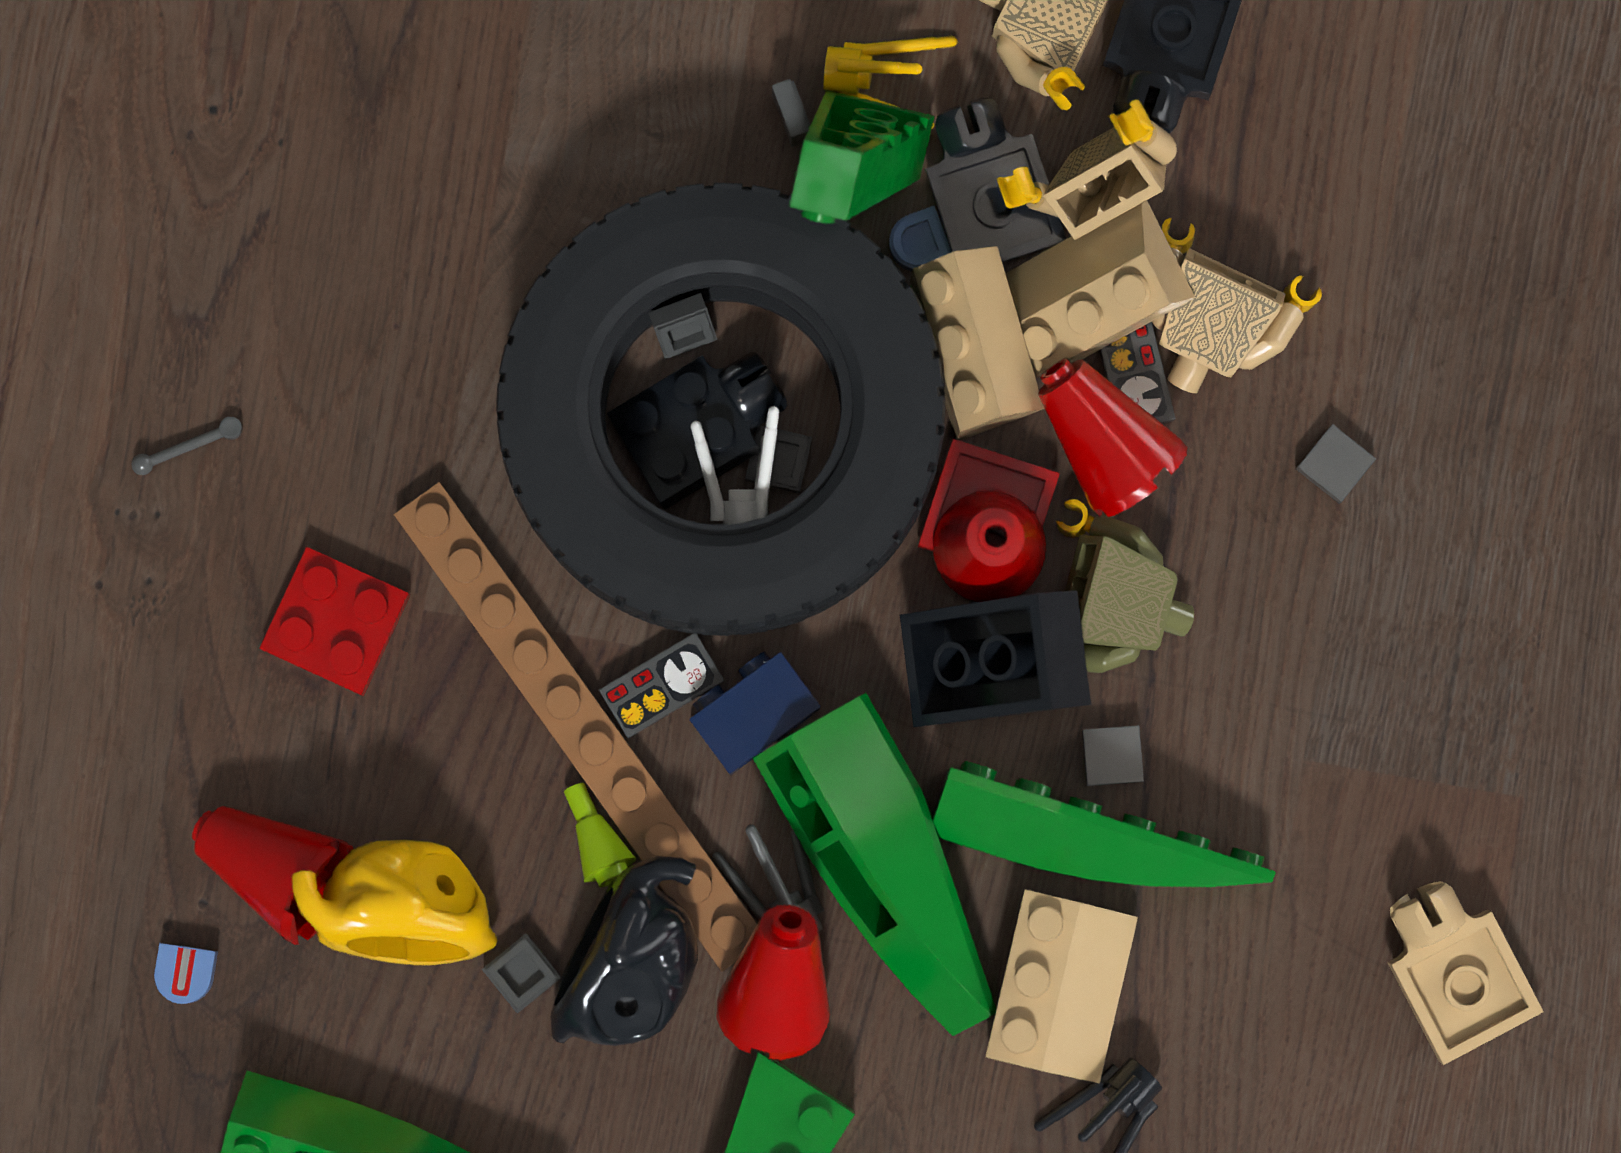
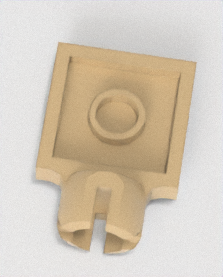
[1387,881,1544,1065]

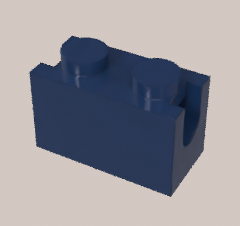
[689,651,821,776]

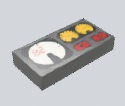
[1099,322,1176,424]
[599,633,725,739]

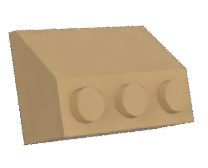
[1005,200,1195,378]
[910,246,1044,440]
[986,889,1138,1083]

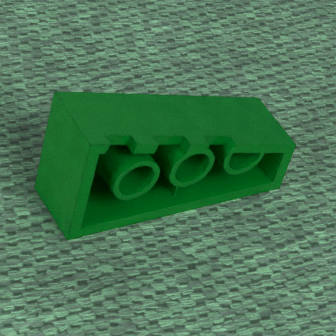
[789,90,935,223]
[725,1050,855,1153]

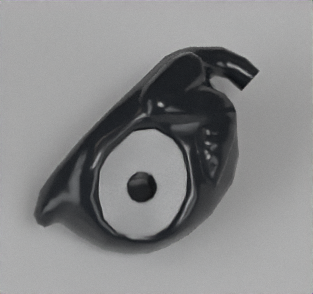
[550,856,698,1046]

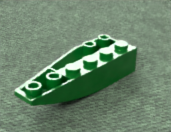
[752,693,997,1036]
[932,761,1276,887]
[221,1071,470,1153]

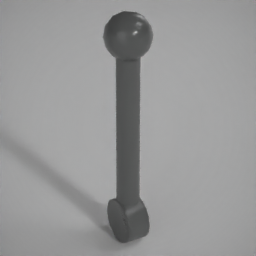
[131,416,243,475]

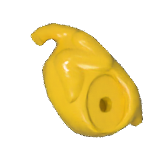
[292,840,497,966]

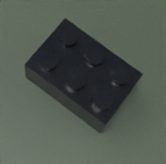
[900,591,1091,727]

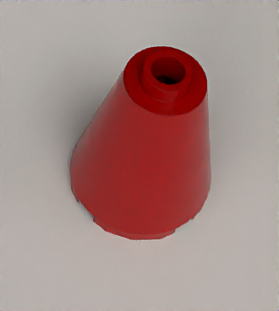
[1038,358,1188,517]
[933,491,1046,602]
[192,806,354,945]
[716,905,830,1060]

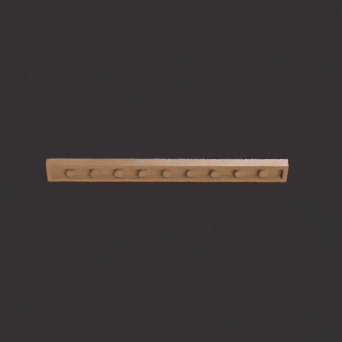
[394,482,757,972]

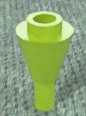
[564,783,636,888]

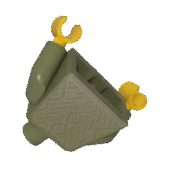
[1056,499,1194,673]

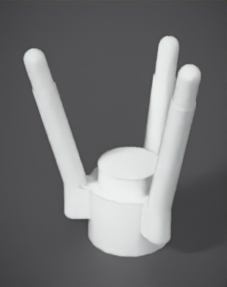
[691,406,779,525]

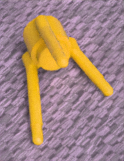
[824,36,957,129]

